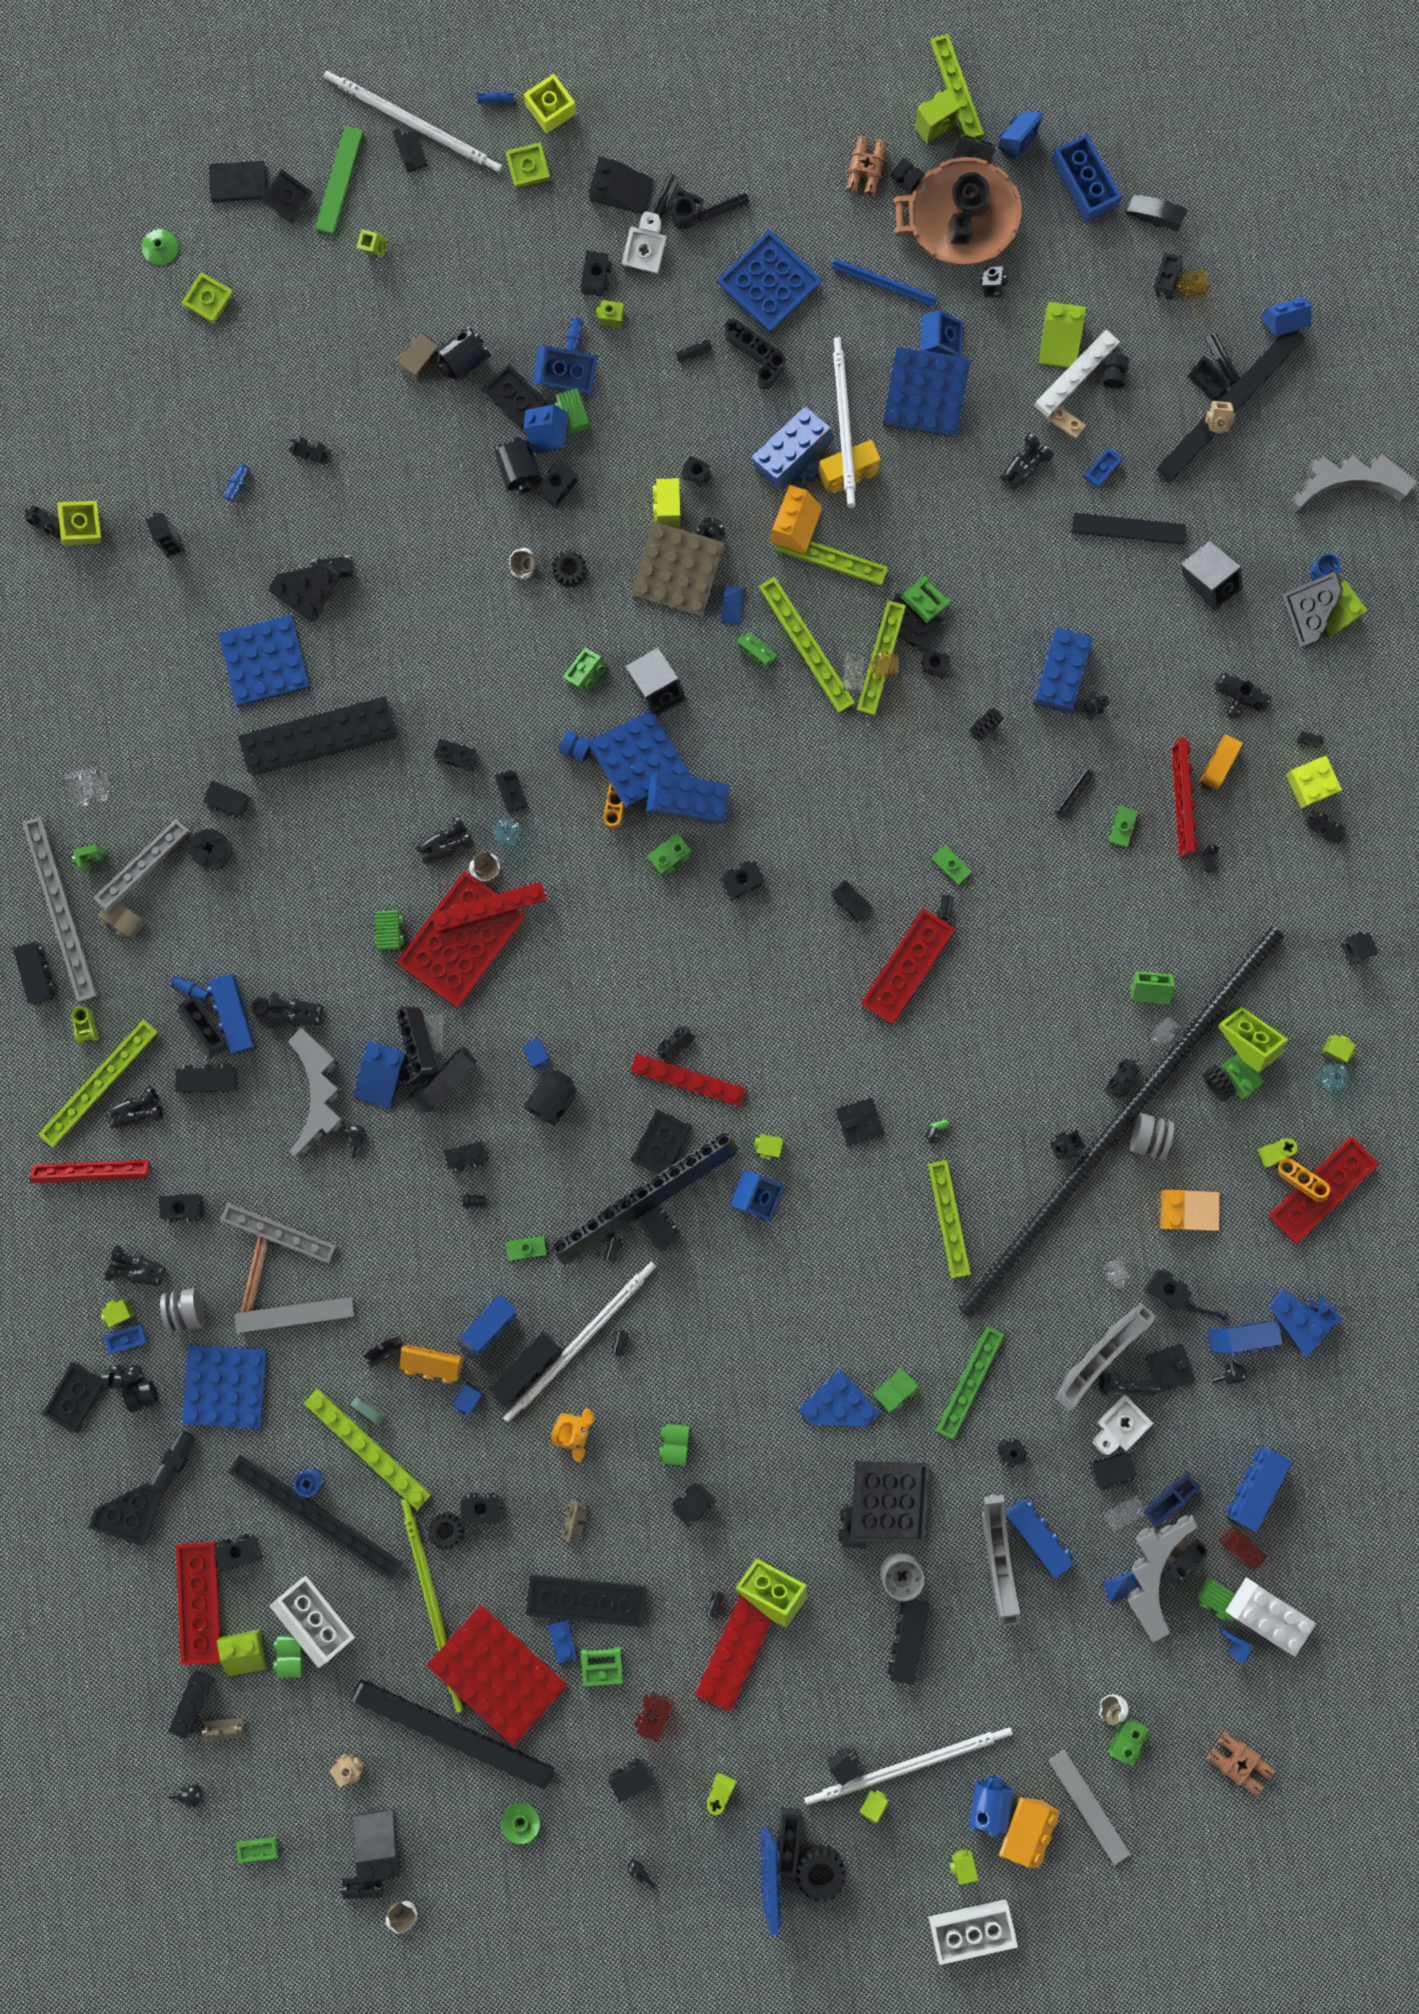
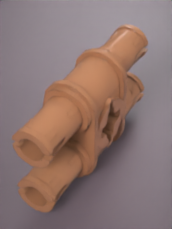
[846,136,887,197]
[1207,1732,1274,1796]

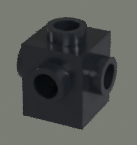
[980,266,1008,298]
[697,517,725,541]
[1050,1130,1085,1161]
[997,1438,1027,1468]

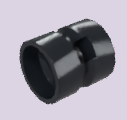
[890,157,925,195]
[1102,354,1130,389]
[122,1380,159,1413]

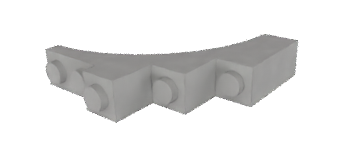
[1290,454,1417,513]
[288,1028,343,1157]
[1055,1303,1155,1411]
[982,1495,1020,1627]
[1127,1515,1198,1642]

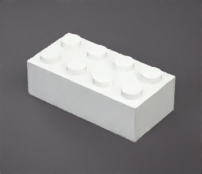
[269,1575,355,1668]
[1226,1578,1316,1657]
[928,1899,1018,1965]

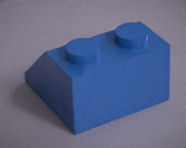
[998,110,1043,160]
[1261,297,1312,336]
[920,310,963,357]
[524,405,568,454]
[730,1169,784,1221]

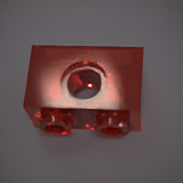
[1219,1526,1267,1571]
[634,1691,673,1742]

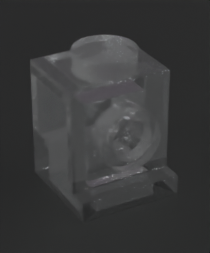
[1149,1016,1182,1047]
[1100,1258,1131,1289]

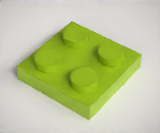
[505,142,550,189]
[181,272,234,324]

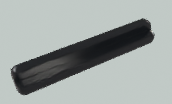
[649,174,678,224]
[697,192,749,222]
[1207,332,1240,385]
[1054,768,1093,818]

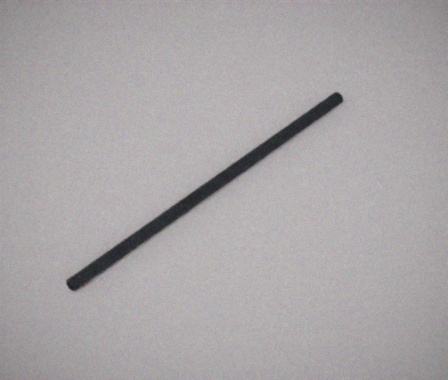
[958,927,1284,1318]

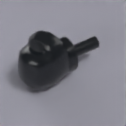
[343,1124,366,1158]
[1212,1362,1247,1384]
[168,1784,203,1807]
[627,1859,656,1888]

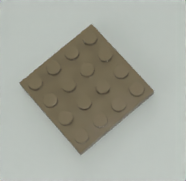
[631,521,725,617]

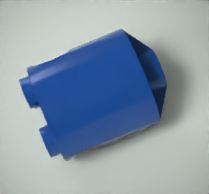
[969,1776,1015,1837]

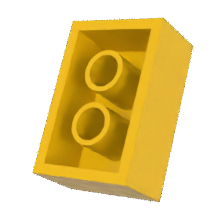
[818,439,881,493]

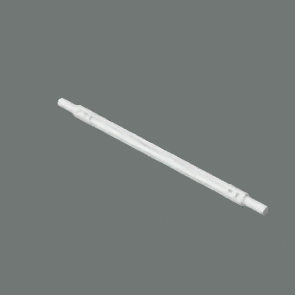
[323,70,502,172]
[833,337,856,508]
[503,1261,657,1423]
[804,1727,1013,1806]

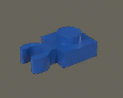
[792,458,819,489]
[1309,1293,1342,1327]

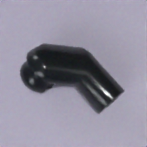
[1202,844,1219,874]

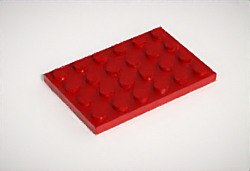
[396,871,526,1008]
[426,1604,568,1747]

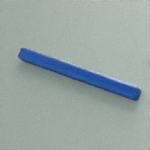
[831,258,937,307]

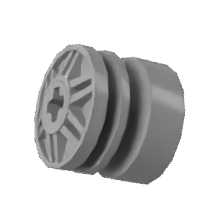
[1130,1113,1174,1160]
[160,1288,205,1334]
[880,1552,925,1601]

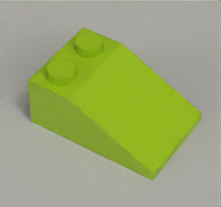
[1038,302,1086,368]
[1218,1007,1288,1073]
[735,1558,807,1628]

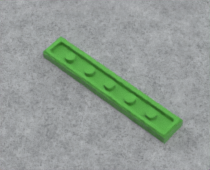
[315,126,364,236]
[936,1326,1005,1440]

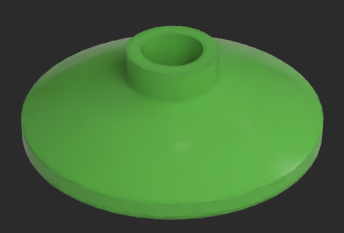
[142,229,179,266]
[500,1803,540,1844]

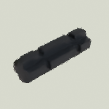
[676,339,712,362]

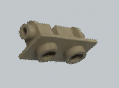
[561,1499,588,1542]
[202,1717,245,1742]

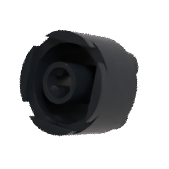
[952,172,991,217]
[190,829,233,870]
[671,1483,716,1528]

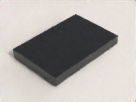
[209,160,267,202]
[482,364,548,430]
[878,593,946,653]
[631,1109,691,1174]
[42,1362,103,1433]

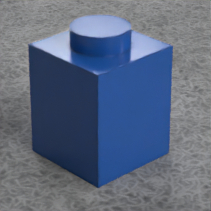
[522,1038,551,1069]
[453,1383,484,1415]

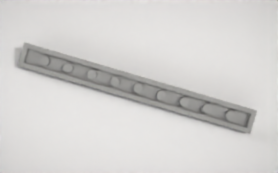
[22,816,98,1003]

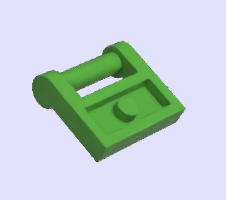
[901,575,952,623]
[581,1646,623,1687]

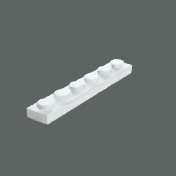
[1034,330,1120,418]

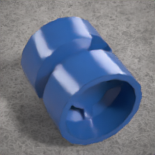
[1310,553,1341,581]
[558,730,591,763]
[294,1468,324,1497]

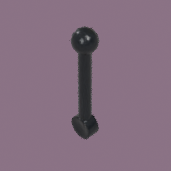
[1188,1304,1228,1319]

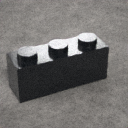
[145,513,185,557]
[13,941,56,1005]
[177,996,227,1059]
[175,1064,237,1093]
[168,1671,215,1739]
[776,1807,802,1877]

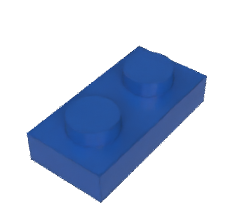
[1083,447,1123,489]
[104,1324,148,1355]
[548,1619,578,1664]

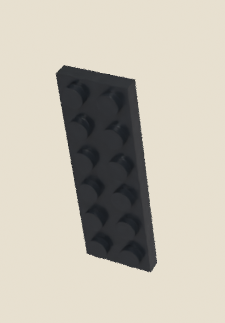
[526,1574,647,1627]

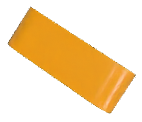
[1200,734,1243,791]
[604,782,625,829]
[1278,1158,1330,1202]

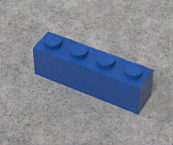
[208,974,257,1055]
[1005,1498,1074,1579]

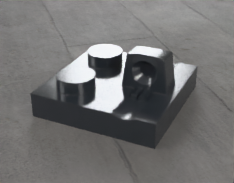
[261,169,313,224]
[835,1098,884,1146]
[1145,1343,1196,1393]

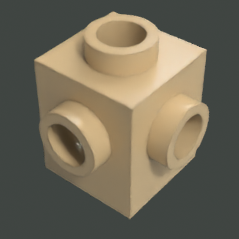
[1205,401,1235,433]
[329,1753,363,1788]

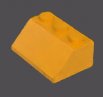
[770,485,822,554]
[399,1345,464,1384]
[999,1797,1060,1868]

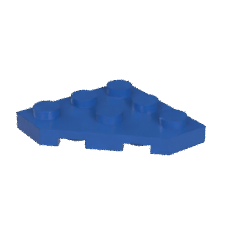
[798,1370,880,1427]

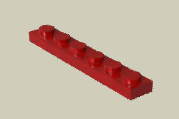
[431,882,547,933]
[630,1053,746,1107]
[29,1160,150,1184]

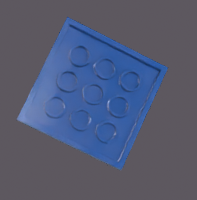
[717,229,822,334]
[883,346,971,436]
[218,615,310,707]
[587,711,690,808]
[182,1345,267,1429]
[760,1827,782,1935]

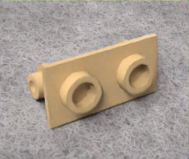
[1046,406,1086,440]

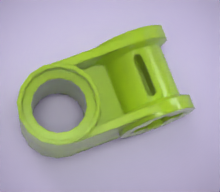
[71,1007,99,1045]
[1257,1139,1297,1168]
[707,1772,736,1815]

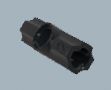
[152,1430,197,1491]

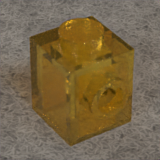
[1179,269,1210,298]
[870,651,899,678]

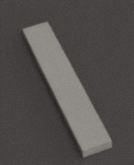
[93,819,191,912]
[220,1203,336,1264]
[234,1297,355,1333]
[1048,1749,1131,1865]

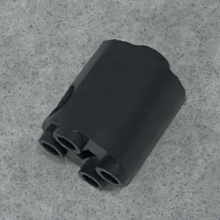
[436,326,491,382]
[494,437,541,494]
[523,1071,578,1127]

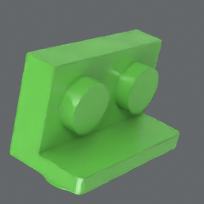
[736,632,777,670]
[563,647,608,695]
[72,844,108,872]
[1220,1054,1264,1100]

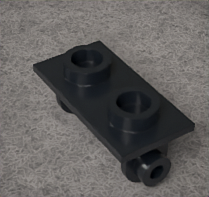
[289,436,331,464]
[25,506,60,539]
[1085,692,1109,720]
[1306,810,1346,843]
[656,1026,695,1062]
[1105,1058,1140,1099]
[362,1334,403,1368]
[341,1877,383,1899]

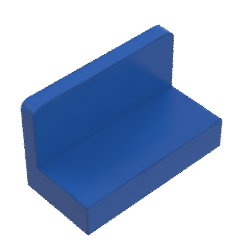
[1220,1628,1252,1664]

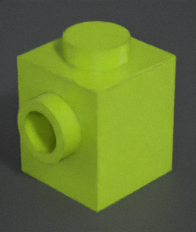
[357,229,388,257]
[596,300,624,329]
[1321,1034,1356,1063]
[754,1134,783,1160]
[101,1299,135,1327]
[859,1790,889,1825]
[949,1850,978,1885]

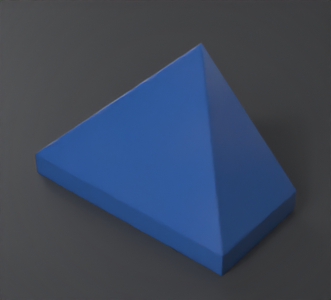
[721,585,745,625]
[1103,1571,1142,1602]

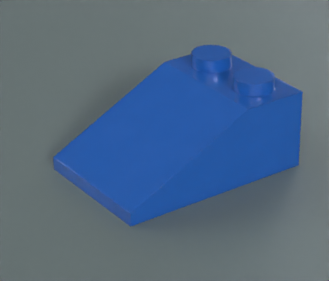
[532,344,598,394]
[353,1041,407,1109]

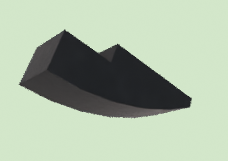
[1125,195,1188,232]

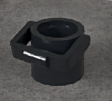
[669,189,704,229]

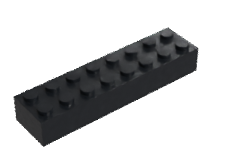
[238,696,398,776]

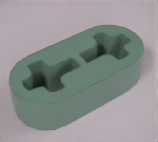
[350,1395,386,1425]

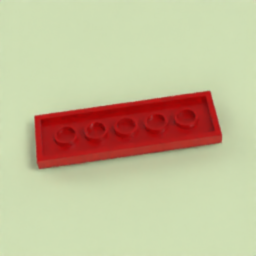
[1171,738,1197,858]
[860,908,955,1025]
[1267,1136,1379,1244]
[175,1541,221,1665]
[695,1594,772,1712]

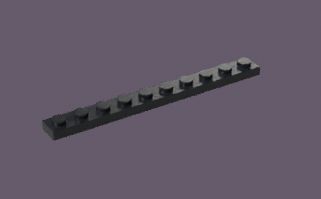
[229,1455,404,1580]

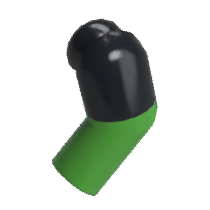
[926,1119,950,1144]

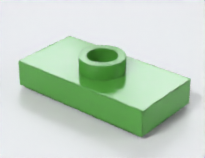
[1108,806,1138,848]
[931,845,972,885]
[506,1236,547,1261]
[236,1836,279,1864]

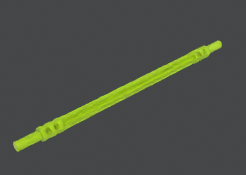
[401,1498,464,1713]

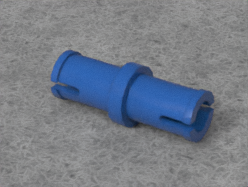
[477,90,515,106]
[566,317,584,352]
[223,463,250,502]
[171,975,210,1003]

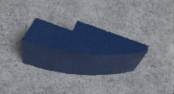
[1143,1471,1201,1528]

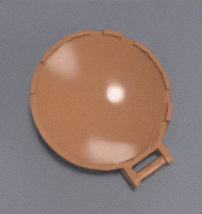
[894,157,1022,266]

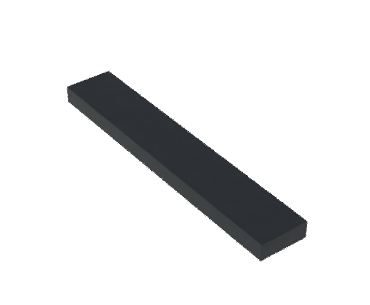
[1071,513,1186,544]

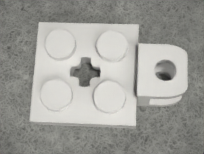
[622,211,667,274]
[1092,1395,1153,1455]

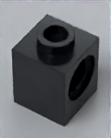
[948,212,973,244]
[681,455,712,487]
[920,649,951,678]

